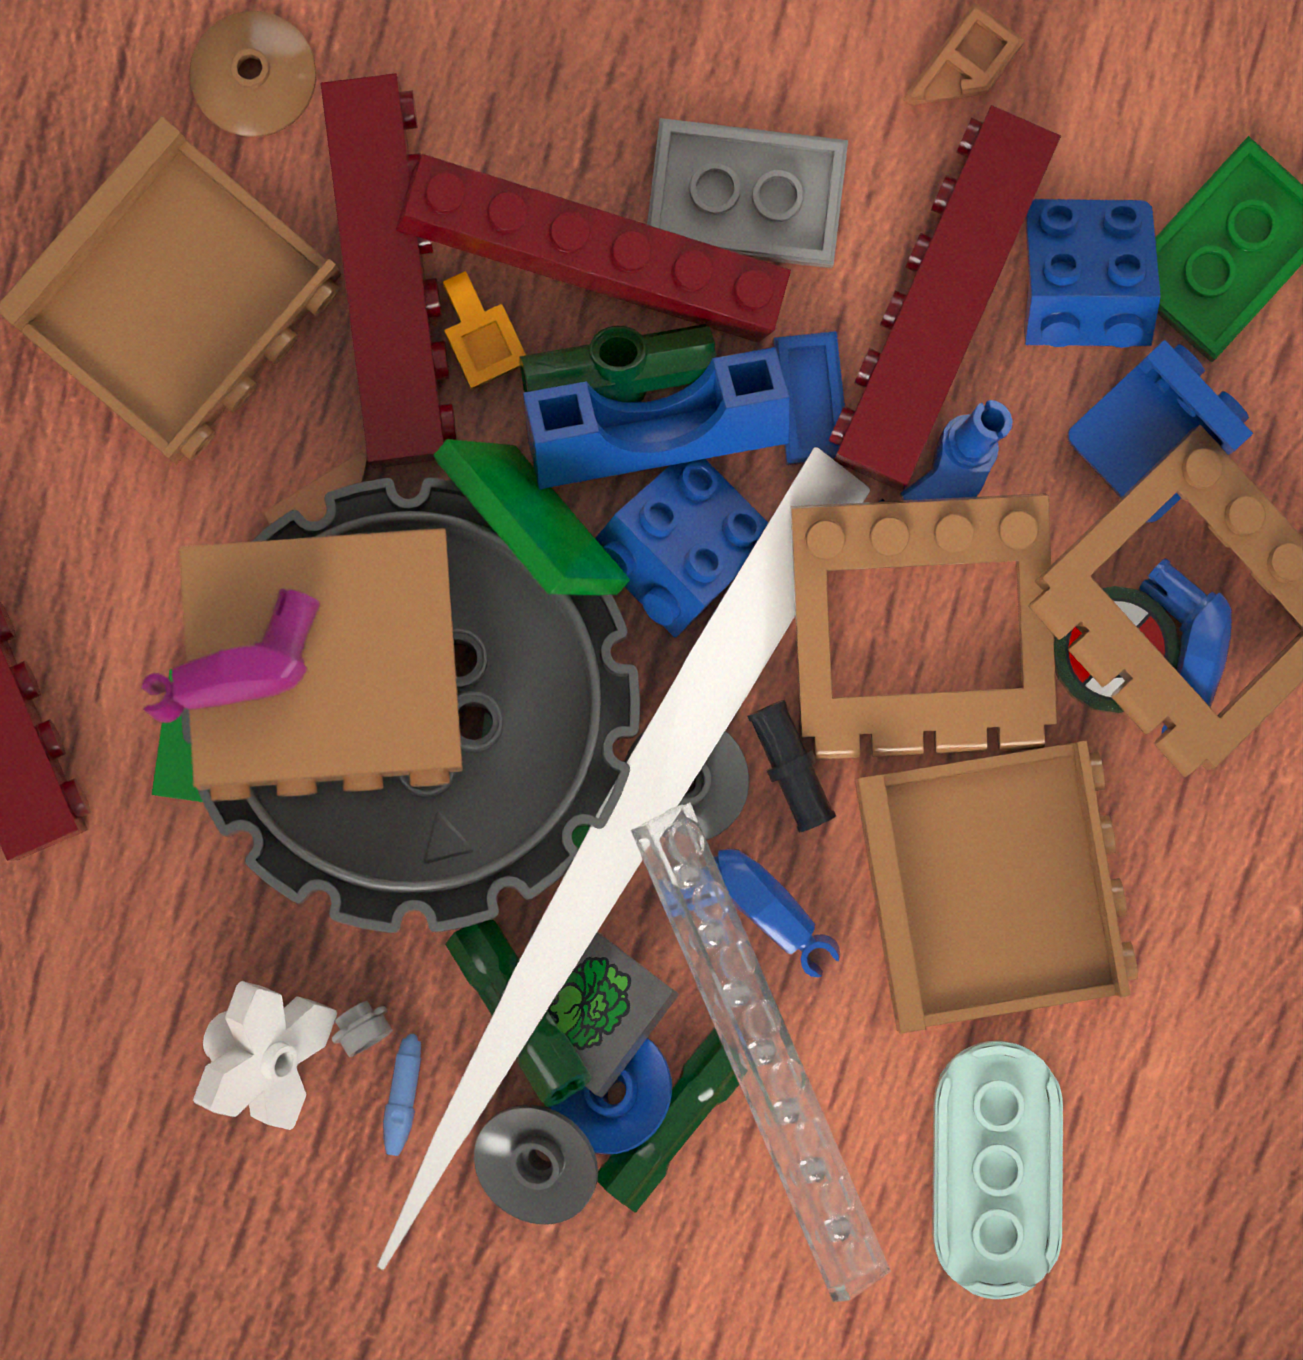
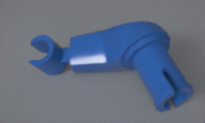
[879,400,1013,502]
[1139,558,1232,733]
[660,849,840,977]

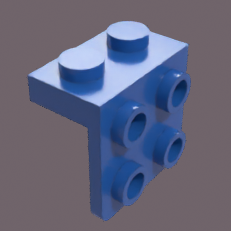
[1024,199,1161,348]
[1067,340,1253,523]
[595,459,768,639]

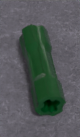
[445,919,592,1107]
[597,1027,757,1213]

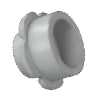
[332,1001,393,1057]

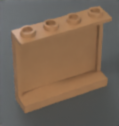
[0,116,341,465]
[179,529,462,801]
[855,740,1138,1034]

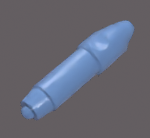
[383,1034,422,1156]

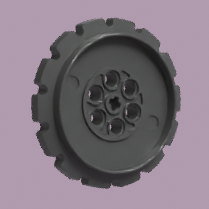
[181,478,640,933]

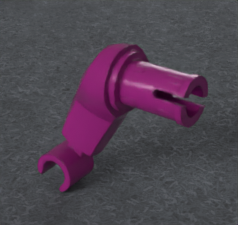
[142,589,321,723]

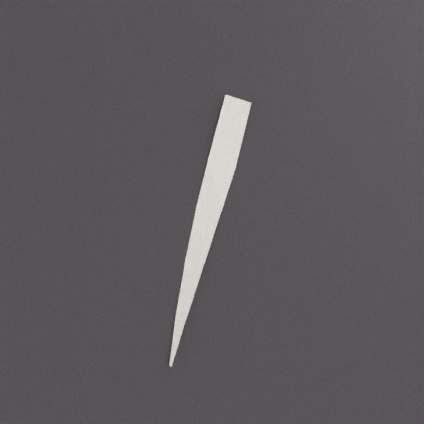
[377,447,870,1270]

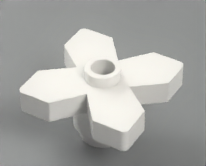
[194,981,337,1130]

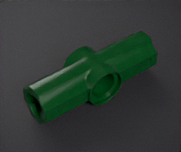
[519,324,716,403]

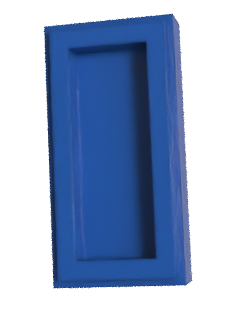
[772,331,845,465]

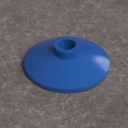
[549,1038,672,1154]

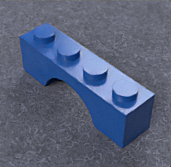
[523,347,790,489]

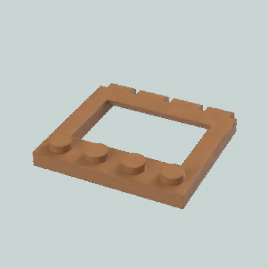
[1028,425,1303,777]
[790,493,1057,760]

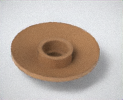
[190,11,316,137]

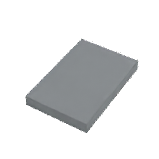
[647,118,848,269]

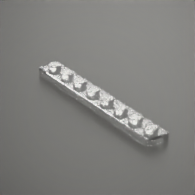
[630,802,891,1302]

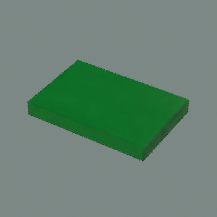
[1155,136,1303,363]
[433,439,630,596]

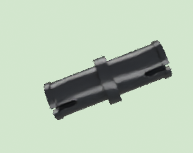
[747,700,836,833]

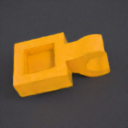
[443,271,526,390]

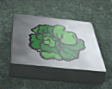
[547,932,679,1098]

